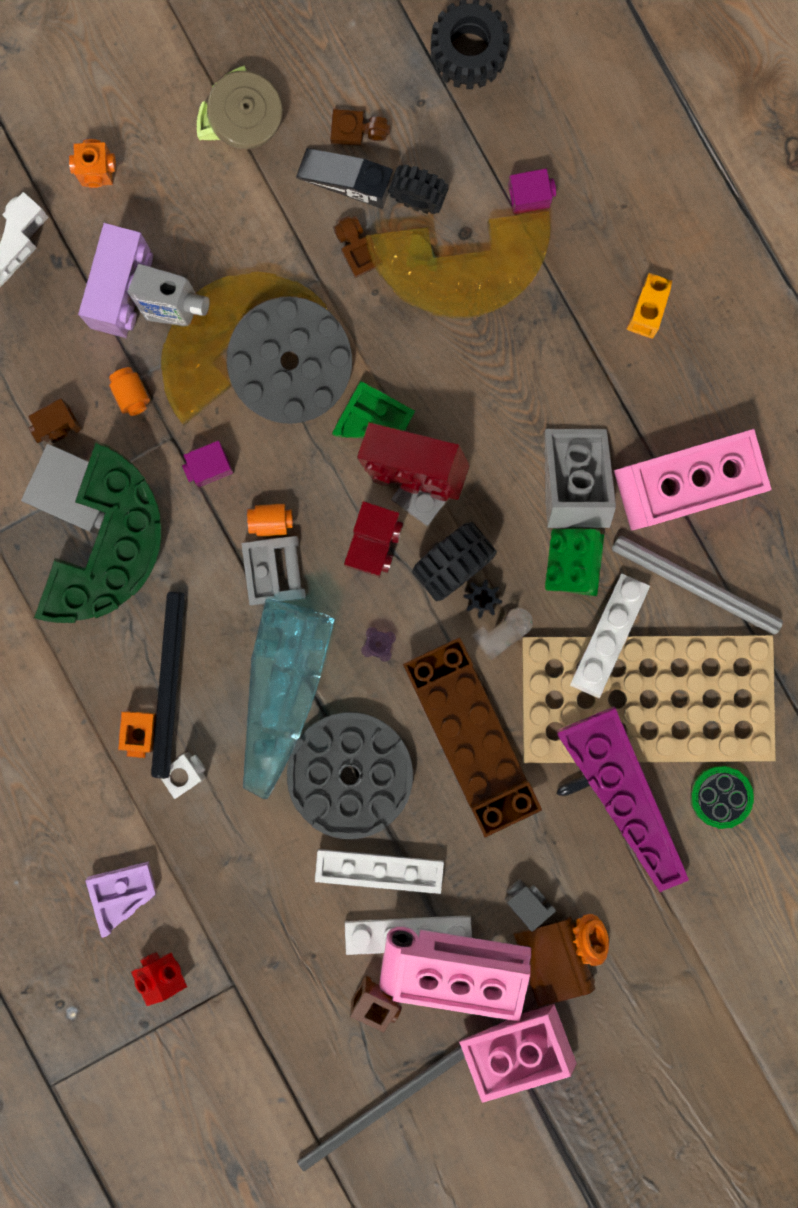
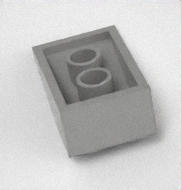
[545,429,616,528]

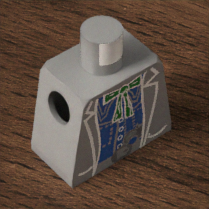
[127,264,209,326]

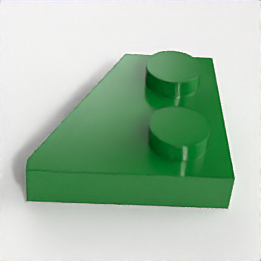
[332,381,415,438]

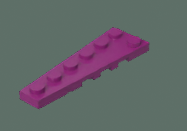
[556,706,689,892]

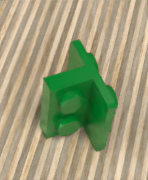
[545,529,604,596]

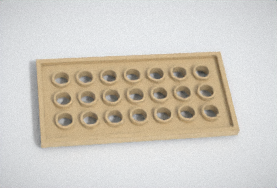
[522,635,776,763]

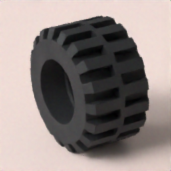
[431,0,509,89]
[412,522,497,601]

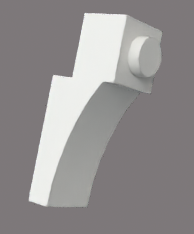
[0,192,49,287]

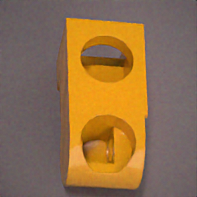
[627,273,673,339]

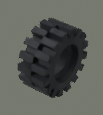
[388,165,449,214]

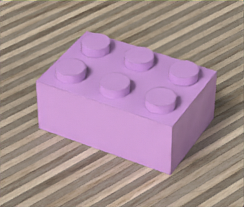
[78,223,153,338]

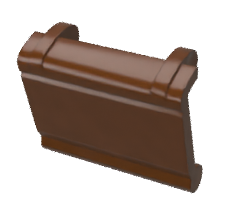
[513,916,596,1007]

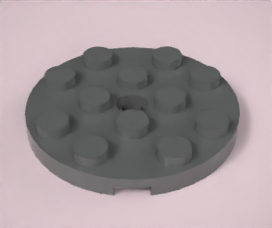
[226,297,352,424]
[287,712,413,839]

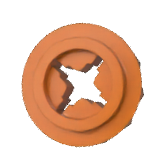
[573,914,609,966]

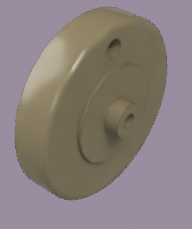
[207,71,283,149]

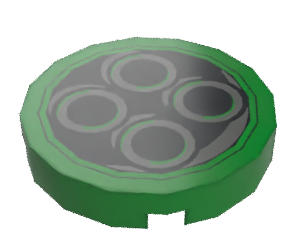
[690,766,754,829]

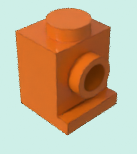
[118,711,156,758]

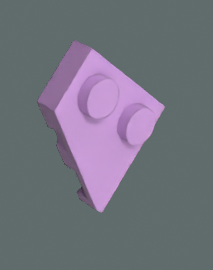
[86,861,157,938]

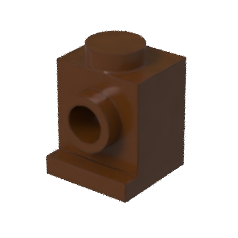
[28,398,82,443]
[350,975,402,1033]

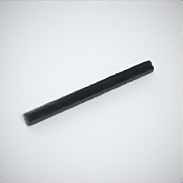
[151,592,185,779]

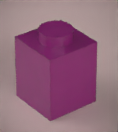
[508,168,556,215]
[182,440,234,488]

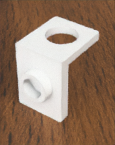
[161,752,206,799]

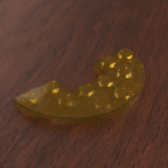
[365,211,550,319]
[161,272,327,425]

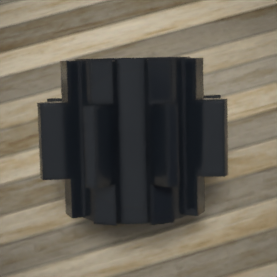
[463,579,503,619]

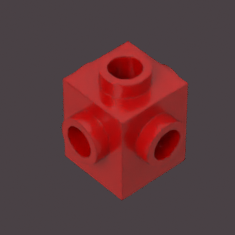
[131,952,187,1006]

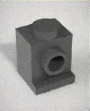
[505,879,556,932]

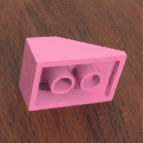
[459,1004,577,1103]

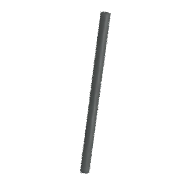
[297,1032,479,1171]

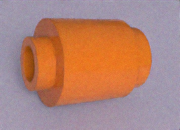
[109,367,150,416]
[247,504,293,537]

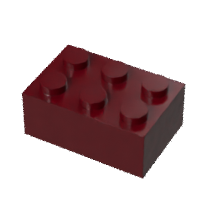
[357,423,470,501]

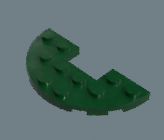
[34,441,161,623]

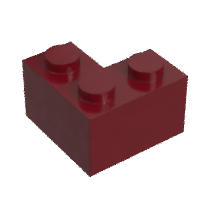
[344,501,403,578]

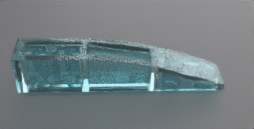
[243,599,335,799]

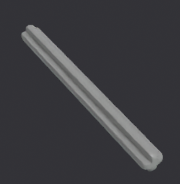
[612,536,783,635]

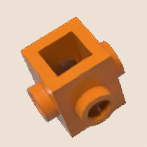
[69,139,116,188]

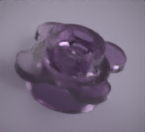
[361,627,396,662]

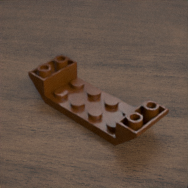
[403,637,542,838]

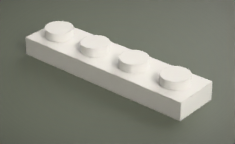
[570,573,650,698]
[315,849,444,894]
[345,915,472,955]

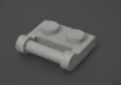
[241,536,306,606]

